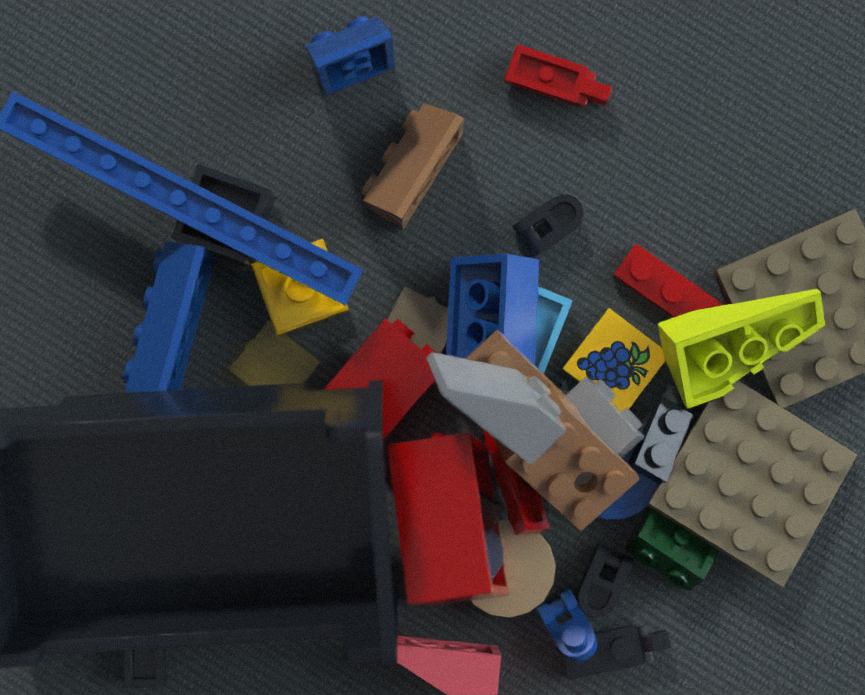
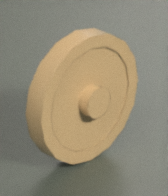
[471,519,556,617]

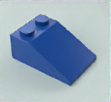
[306,17,395,96]

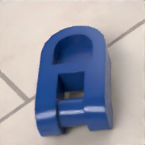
[536,588,597,662]

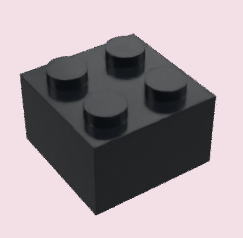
[171,164,276,268]

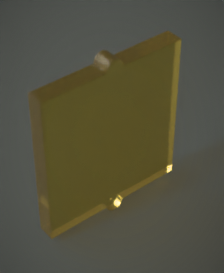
[229,321,321,386]

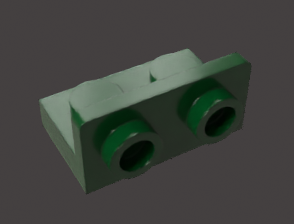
[625,508,719,591]

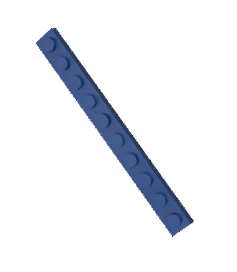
[0,91,364,306]

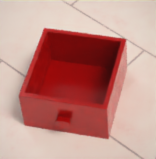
[387,432,509,606]

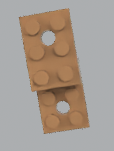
[465,330,640,531]

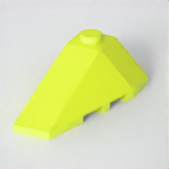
[657,289,825,409]

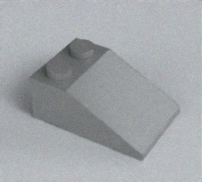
[426,352,567,465]

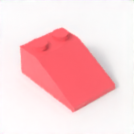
[398,635,501,695]

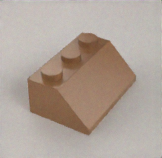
[361,103,464,230]

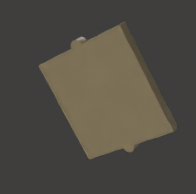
[388,286,448,354]

